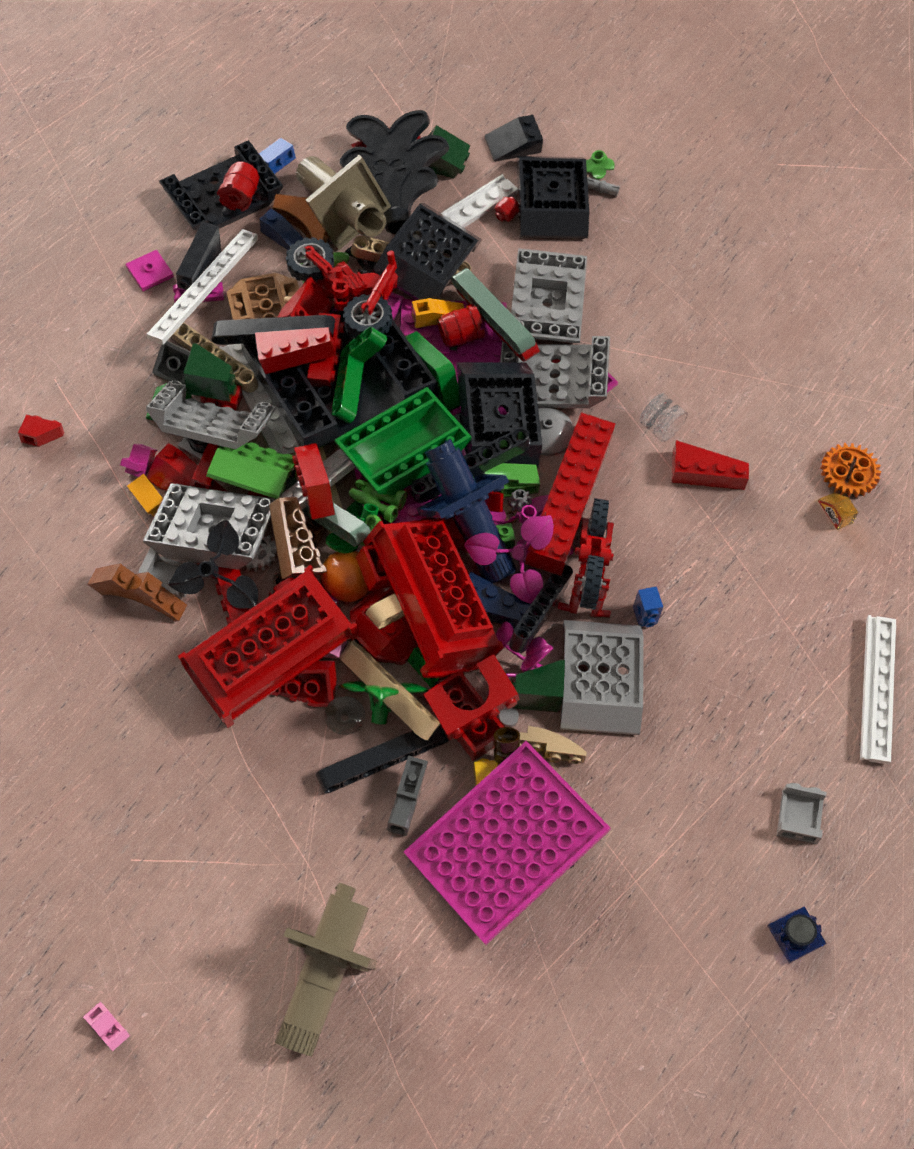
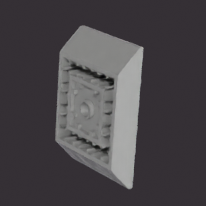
[511,248,587,343]
[143,483,276,570]

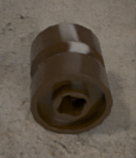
[494,727,520,764]

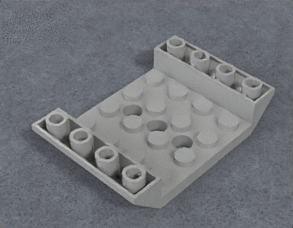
[500,336,610,408]
[146,380,276,449]
[560,620,643,735]

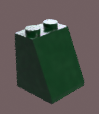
[428,125,471,178]
[183,343,237,402]
[511,660,565,712]

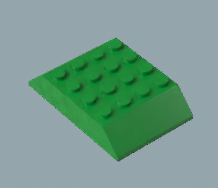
[334,387,471,495]

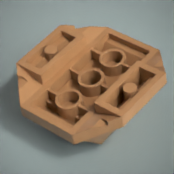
[226,273,299,320]

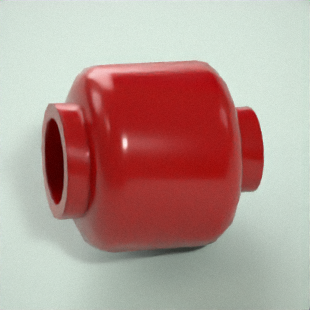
[495,196,520,222]

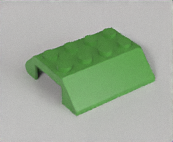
[206,443,297,499]

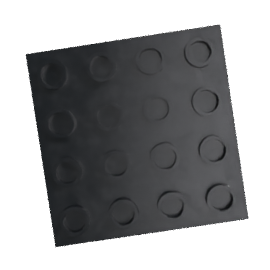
[241,300,438,448]

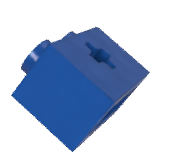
[633,586,663,628]

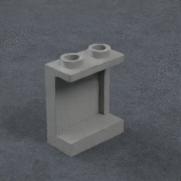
[137,548,187,600]
[777,783,827,844]

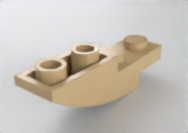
[519,726,587,764]

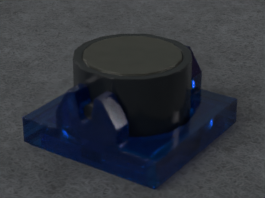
[768,906,827,964]

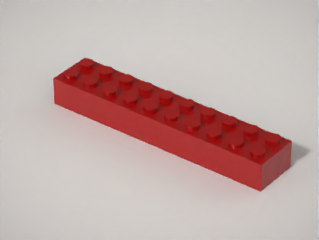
[525,413,616,576]

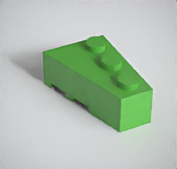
[482,463,540,498]

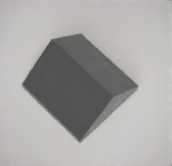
[152,341,190,384]

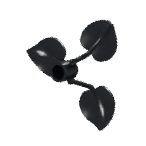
[168,520,259,609]

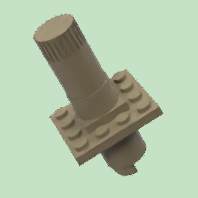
[296,155,391,250]
[275,882,378,1056]

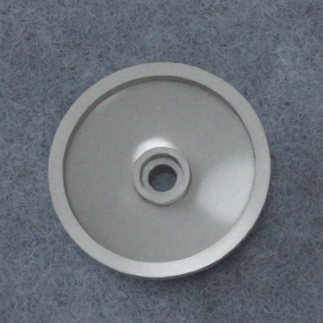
[538,408,574,456]

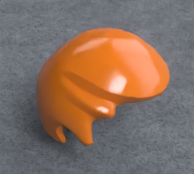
[320,551,371,602]

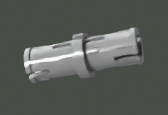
[587,177,620,197]

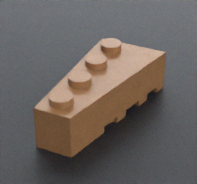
[269,497,327,579]

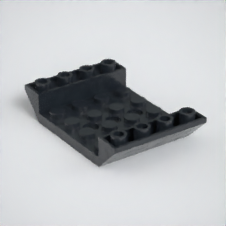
[159,140,283,231]
[372,203,482,300]

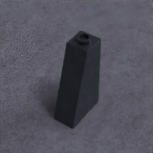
[176,222,221,290]

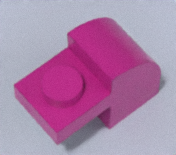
[120,444,157,477]

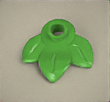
[586,150,615,180]

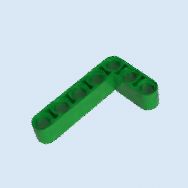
[332,327,387,424]
[405,331,460,411]

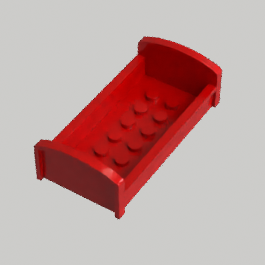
[363,518,504,678]
[178,565,359,728]

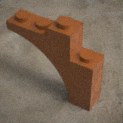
[273,194,330,243]
[87,563,187,622]

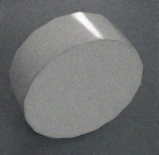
[498,708,519,727]

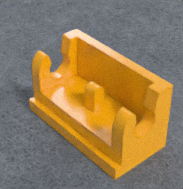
[127,474,163,517]

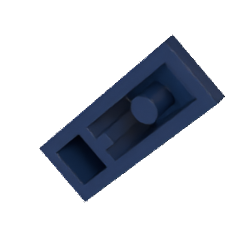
[259,209,303,250]

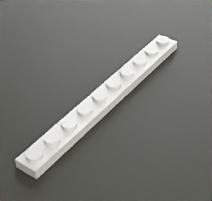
[147,229,258,345]

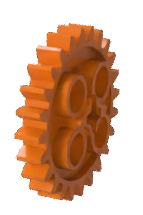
[820,443,881,498]

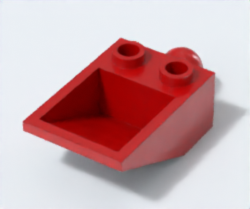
[278,277,334,317]

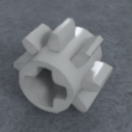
[508,489,532,512]

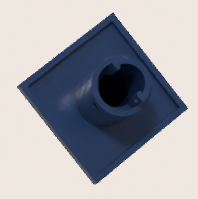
[417,439,516,583]

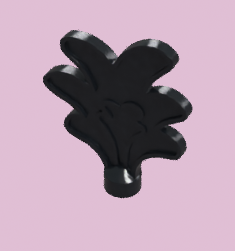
[339,110,449,234]

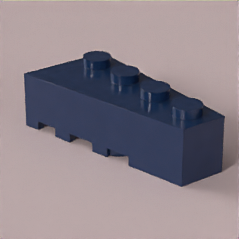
[469,572,531,629]

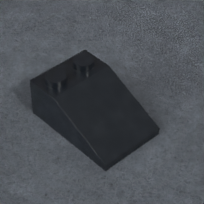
[485,114,543,162]

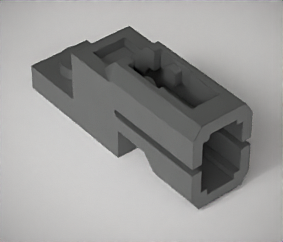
[387,756,428,836]

